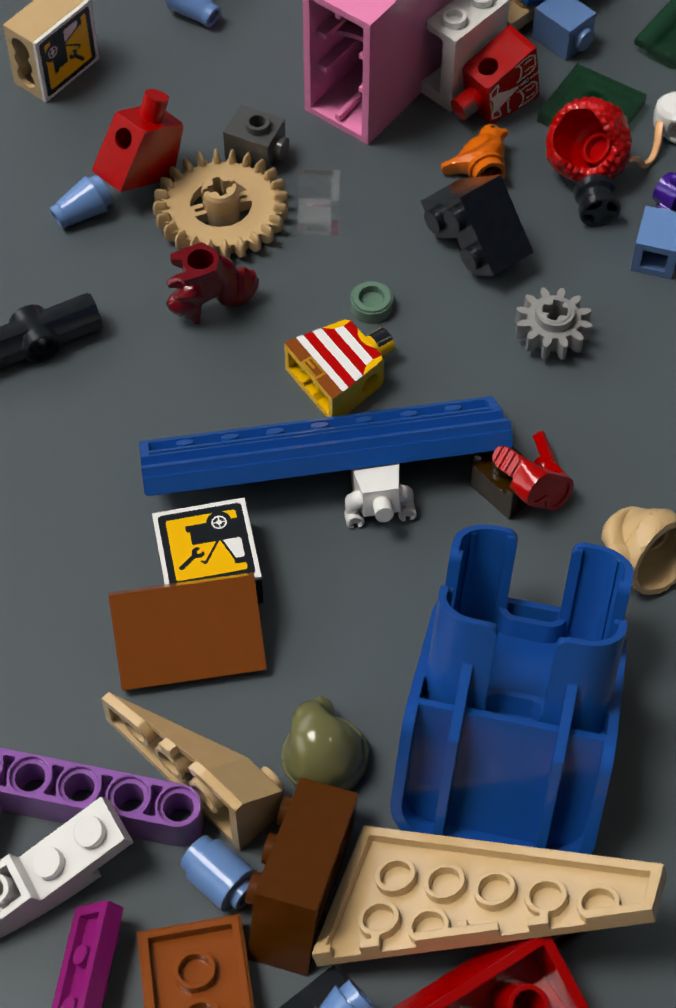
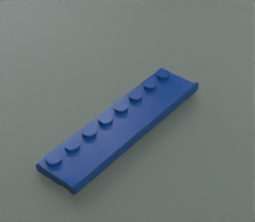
[139,396,513,496]

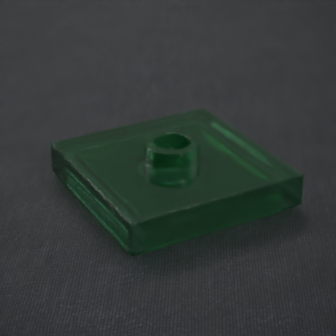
[537,63,647,127]

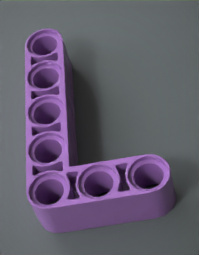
[0,748,204,846]

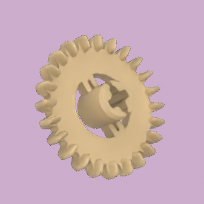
[153,148,289,259]

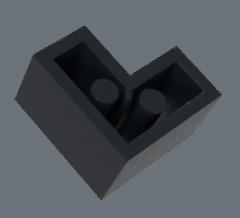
[421,175,533,276]

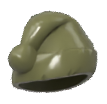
[281,696,369,791]

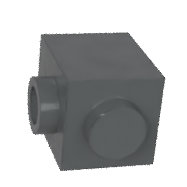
[223,105,289,171]

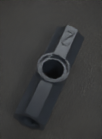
[0,293,103,368]

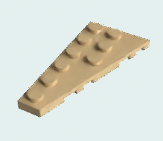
[312,826,667,967]

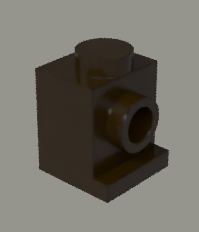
[470,447,544,519]

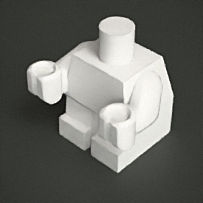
[344,463,417,528]

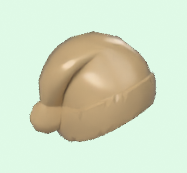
[601,506,676,595]

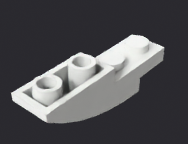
[0,797,134,938]

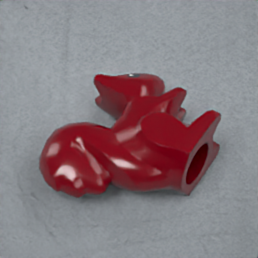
[166,242,259,324]

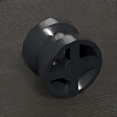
[573,174,621,227]

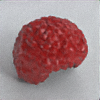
[545,96,632,183]

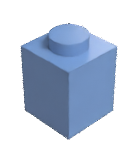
[532,0,596,61]
[630,206,676,279]

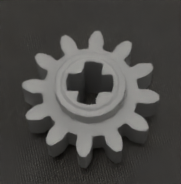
[515,287,592,360]

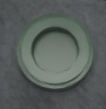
[350,281,393,324]

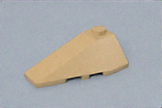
[101,692,284,851]

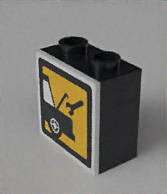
[152,497,263,604]

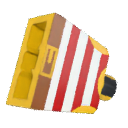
[284,319,395,417]

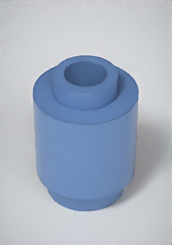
[180,835,257,912]

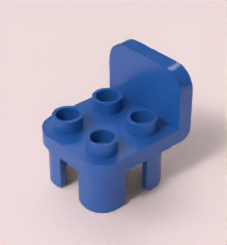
[390,525,633,855]

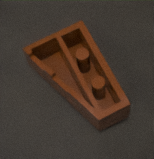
[245,777,359,977]

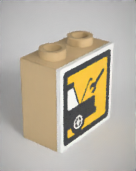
[3,0,99,103]

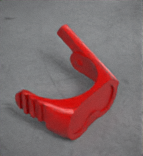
[492,430,574,511]

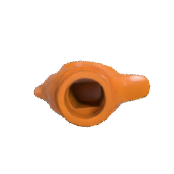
[440,124,509,180]

